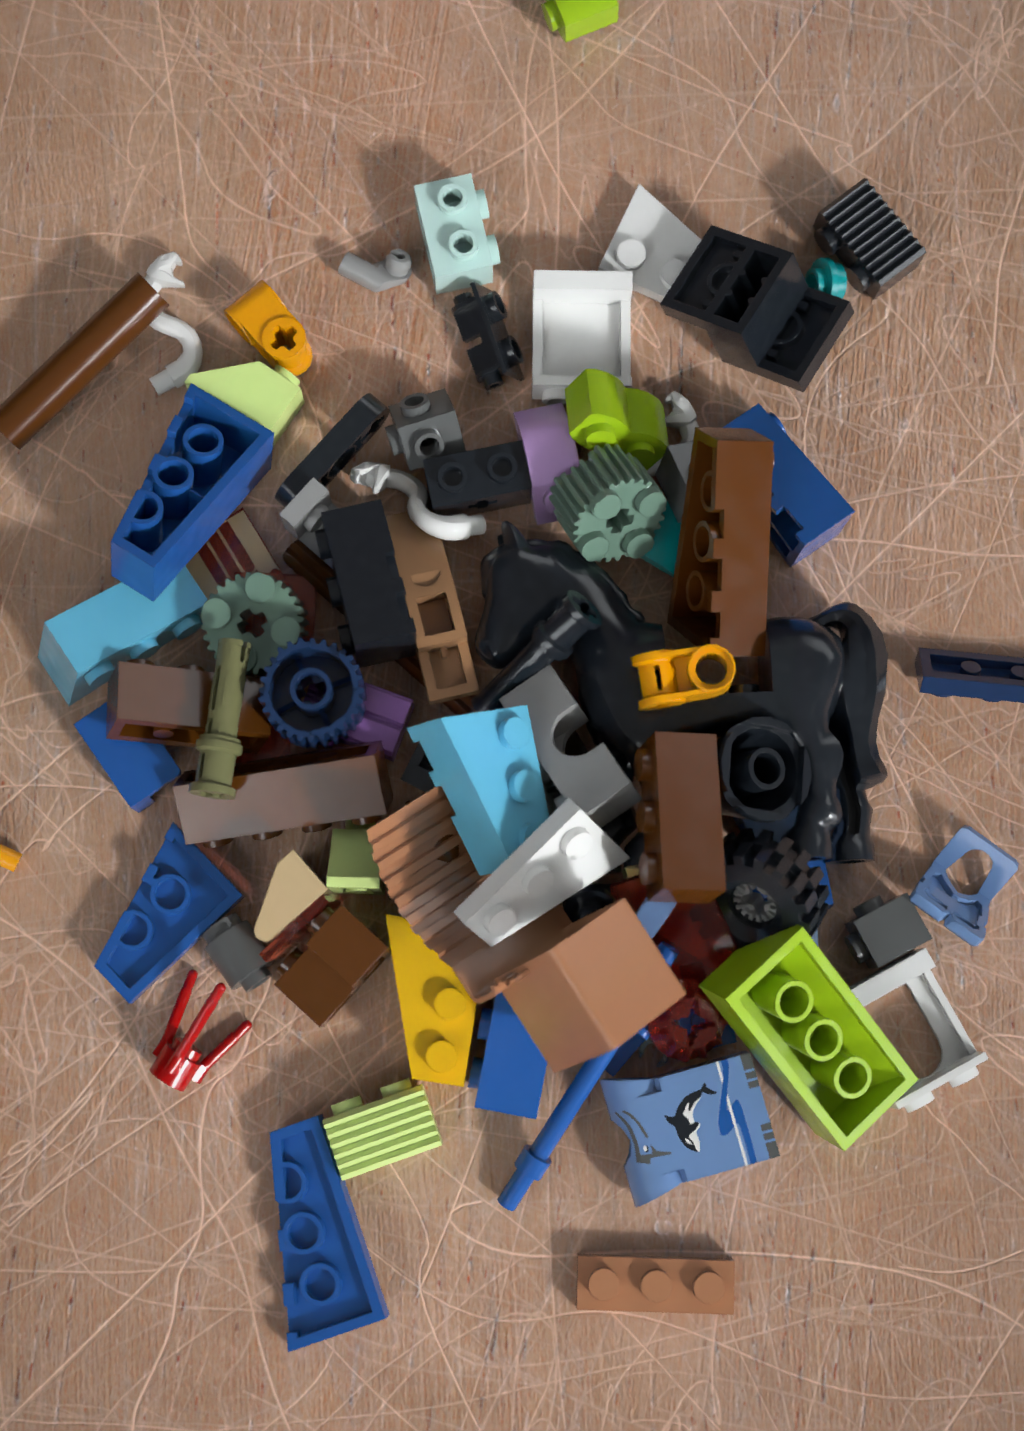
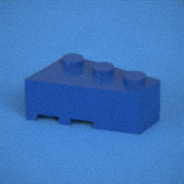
[468,992,547,1119]

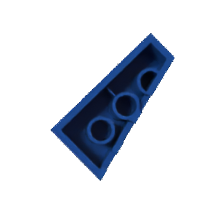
[111,383,274,602]

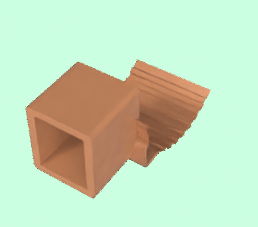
[367,786,686,1073]

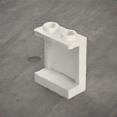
[532,270,633,406]

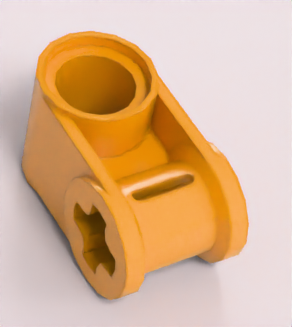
[223,280,313,376]
[631,644,736,711]

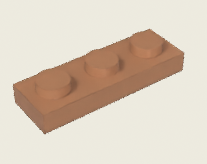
[576,1254,735,1315]

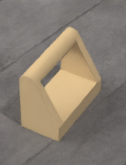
[254,849,336,944]

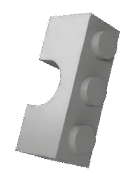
[499,664,642,828]

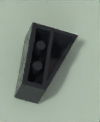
[314,499,416,668]

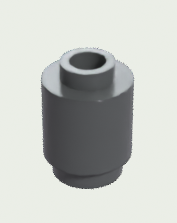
[202,913,275,993]

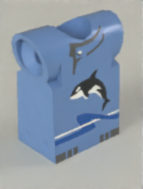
[599,1050,780,1207]

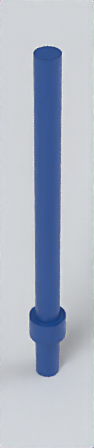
[497,941,679,1211]

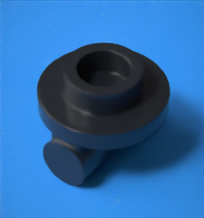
[563,883,615,923]

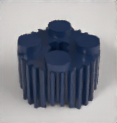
[259,637,367,749]

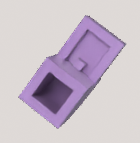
[513,402,579,525]

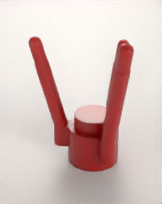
[149,969,252,1092]

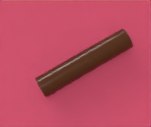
[0,272,170,450]

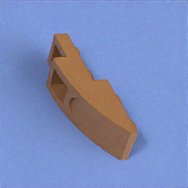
[385,506,479,705]

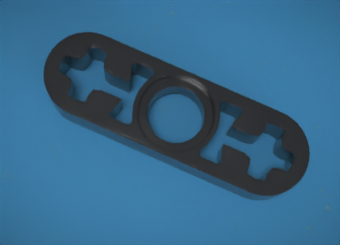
[275,393,390,507]

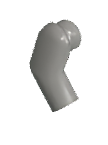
[338,249,412,292]

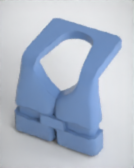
[909,825,1019,946]

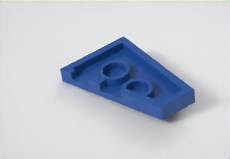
[94,822,245,1004]

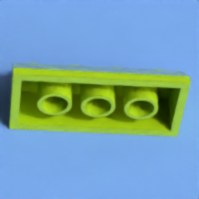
[698,925,919,1152]

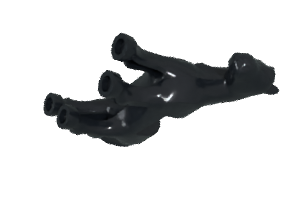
[475,520,888,875]

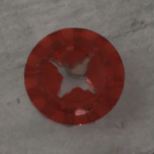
[648,978,729,1063]

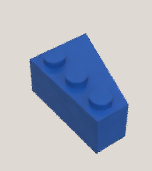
[722,403,855,568]

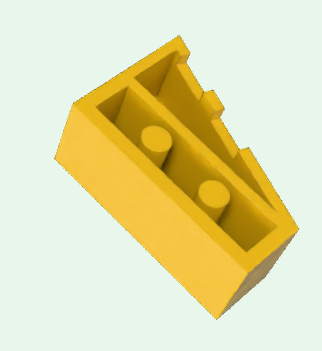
[385,914,477,1087]

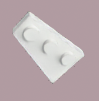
[598,184,701,303]
[453,797,630,947]

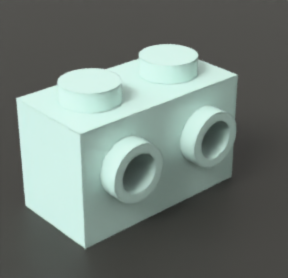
[414,173,500,295]

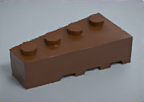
[667,427,775,657]

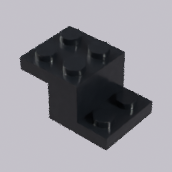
[660,225,854,392]

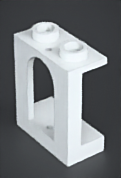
[849,948,989,1113]

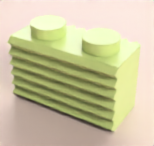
[322,1078,443,1181]

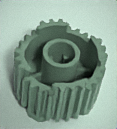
[549,444,667,562]
[201,572,309,677]

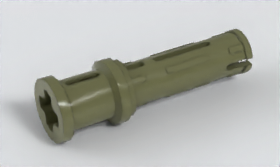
[188,638,252,800]

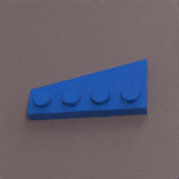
[270,1114,390,1352]

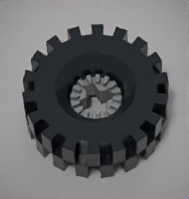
[690,828,829,953]

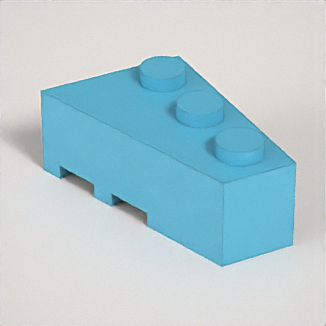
[38,566,208,706]
[406,705,549,876]

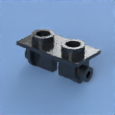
[452,282,524,390]

